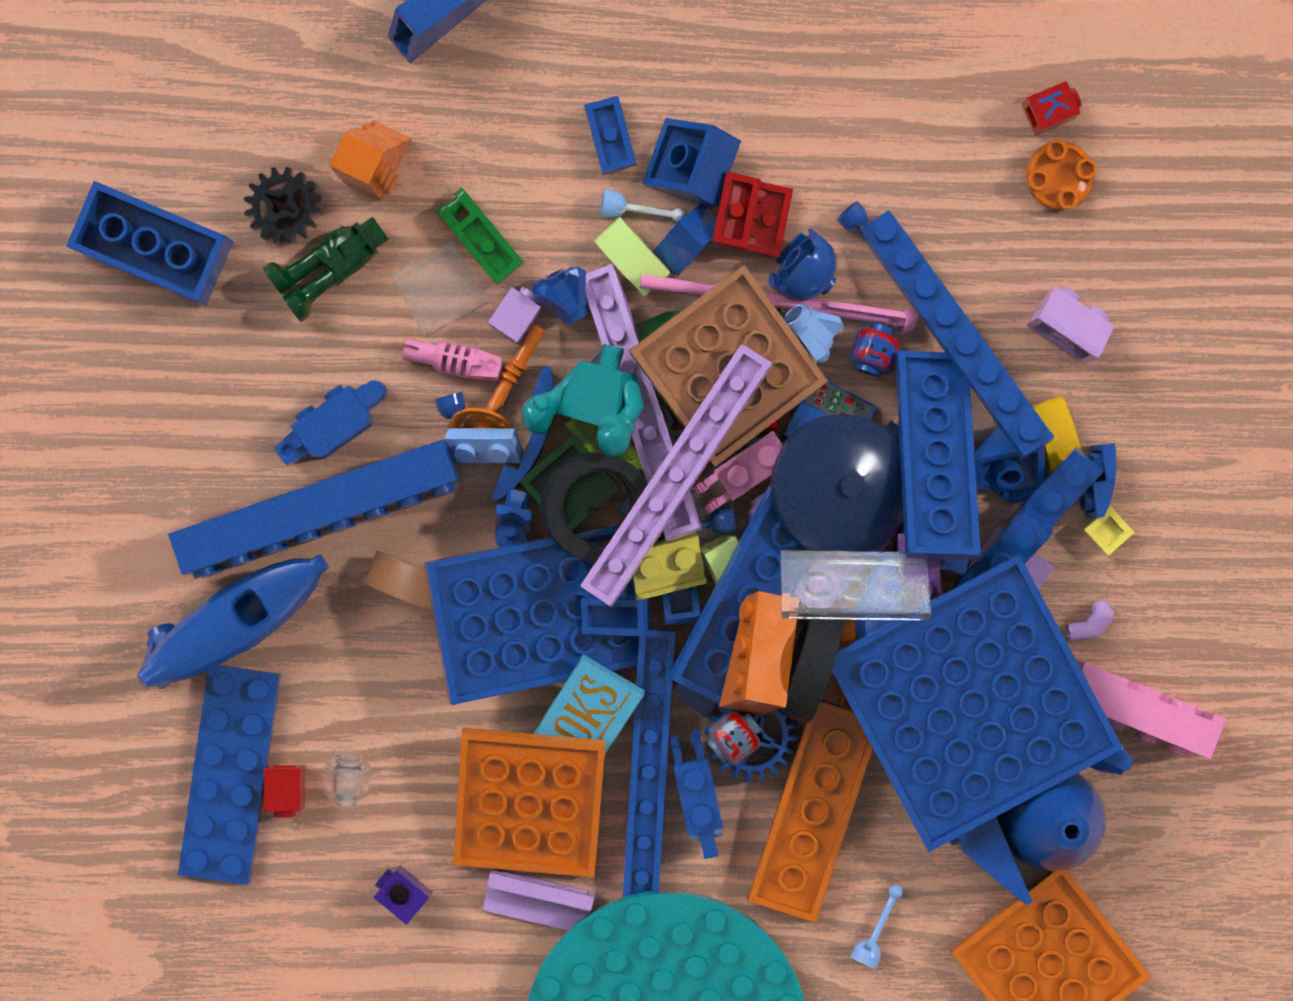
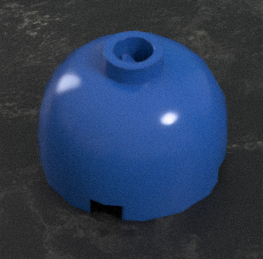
[769,229,837,301]

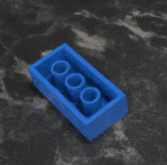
[66,181,234,306]

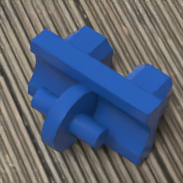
[495,489,533,547]

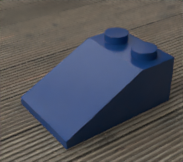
[949,817,1033,905]

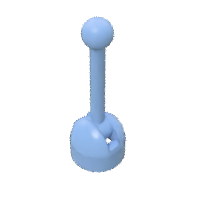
[850,885,903,970]

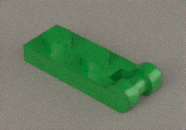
[434,187,524,285]

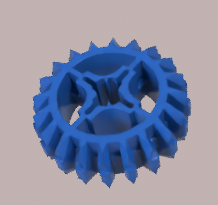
[704,703,800,783]

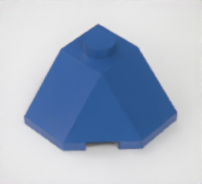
[974,426,1045,503]

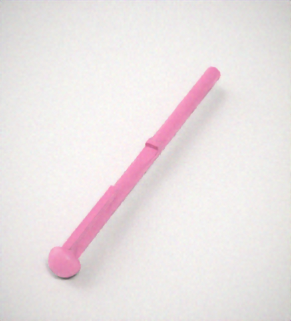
[640,274,918,334]

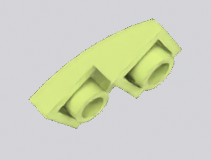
[594,216,670,297]

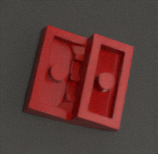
[712,172,793,259]

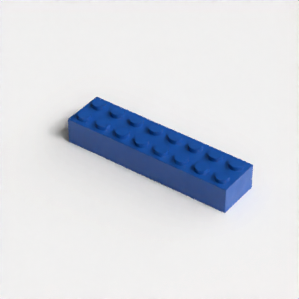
[168,440,462,579]

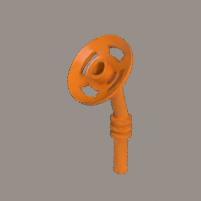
[448,324,546,435]

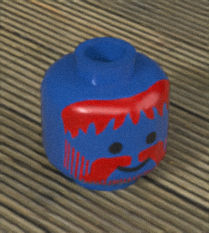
[850,323,901,378]

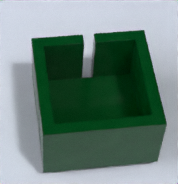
[520,435,621,531]

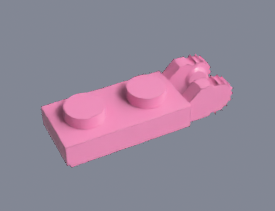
[691,431,783,514]

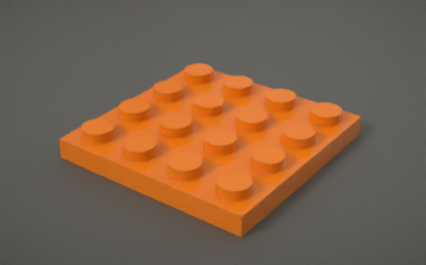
[453,728,606,878]
[950,870,1151,1001]

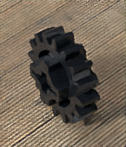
[244,167,322,245]

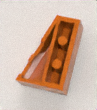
[329,120,412,201]

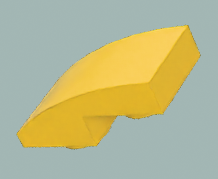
[1032,396,1082,475]

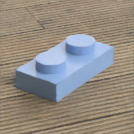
[445,428,524,463]

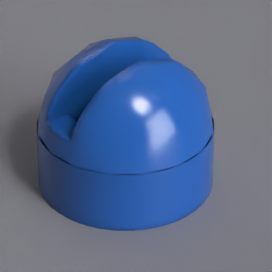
[836,201,868,232]
[435,392,465,419]

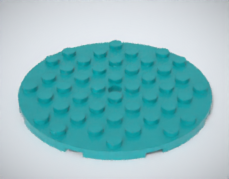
[528,891,805,1001]

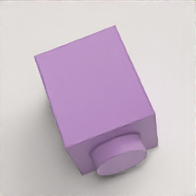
[488,287,542,345]

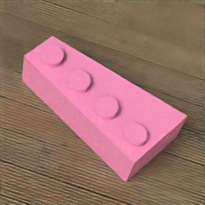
[1077,660,1227,759]

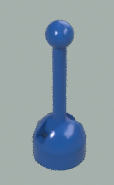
[656,506,737,541]

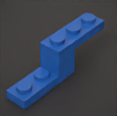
[953,446,1103,588]

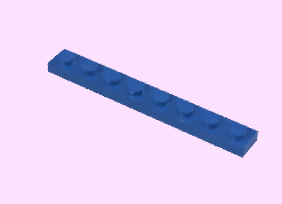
[860,210,1054,459]
[623,628,675,897]

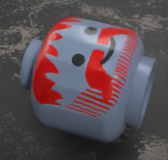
[706,710,761,764]

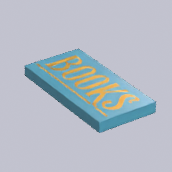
[532,654,645,754]

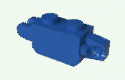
[275,379,388,466]
[669,729,723,859]

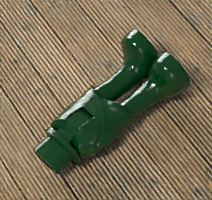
[262,217,389,323]

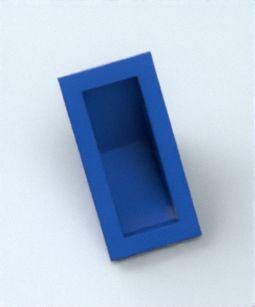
[653,204,717,277]
[662,586,701,625]
[581,595,648,636]

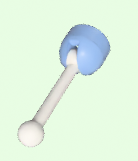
[600,189,686,222]

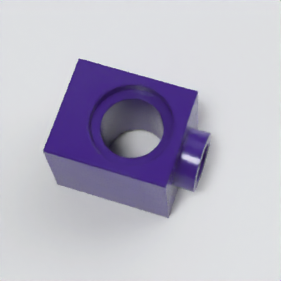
[374,865,432,925]

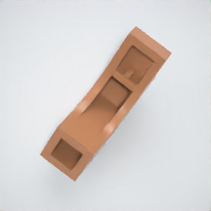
[364,550,433,612]

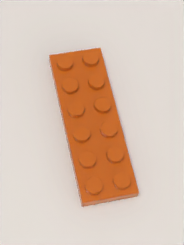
[747,700,873,923]

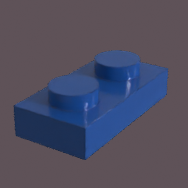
[584,96,637,175]

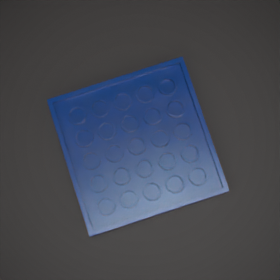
[832,554,1123,852]

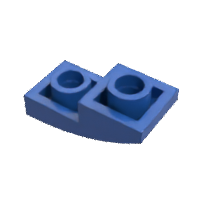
[1079,443,1116,518]

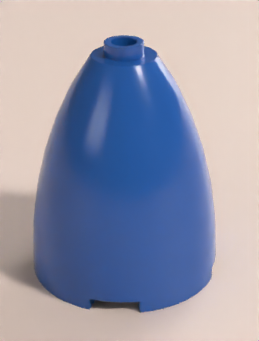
[996,773,1106,871]

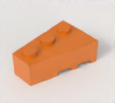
[719,591,799,715]

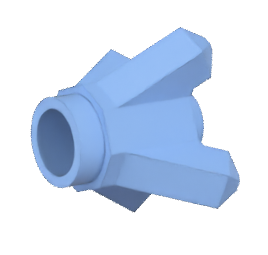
[783,304,844,362]

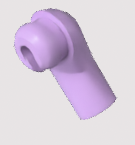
[1066,600,1114,641]

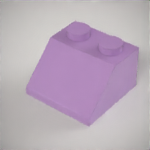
[1026,286,1114,364]

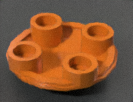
[1026,139,1097,210]

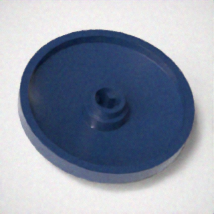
[771,414,904,559]

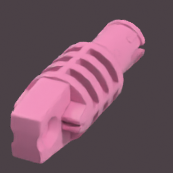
[403,338,503,381]

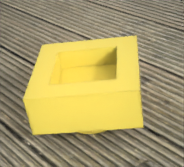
[1082,506,1135,556]

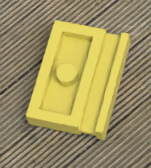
[632,532,707,599]

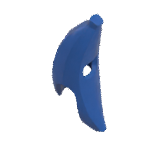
[137,554,329,688]

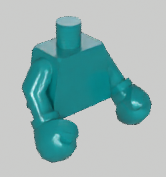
[521,344,644,457]

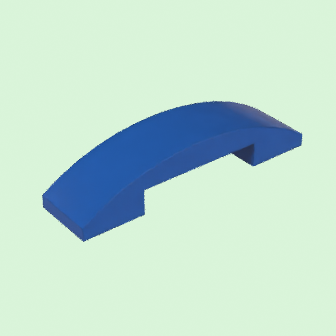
[492,365,554,501]

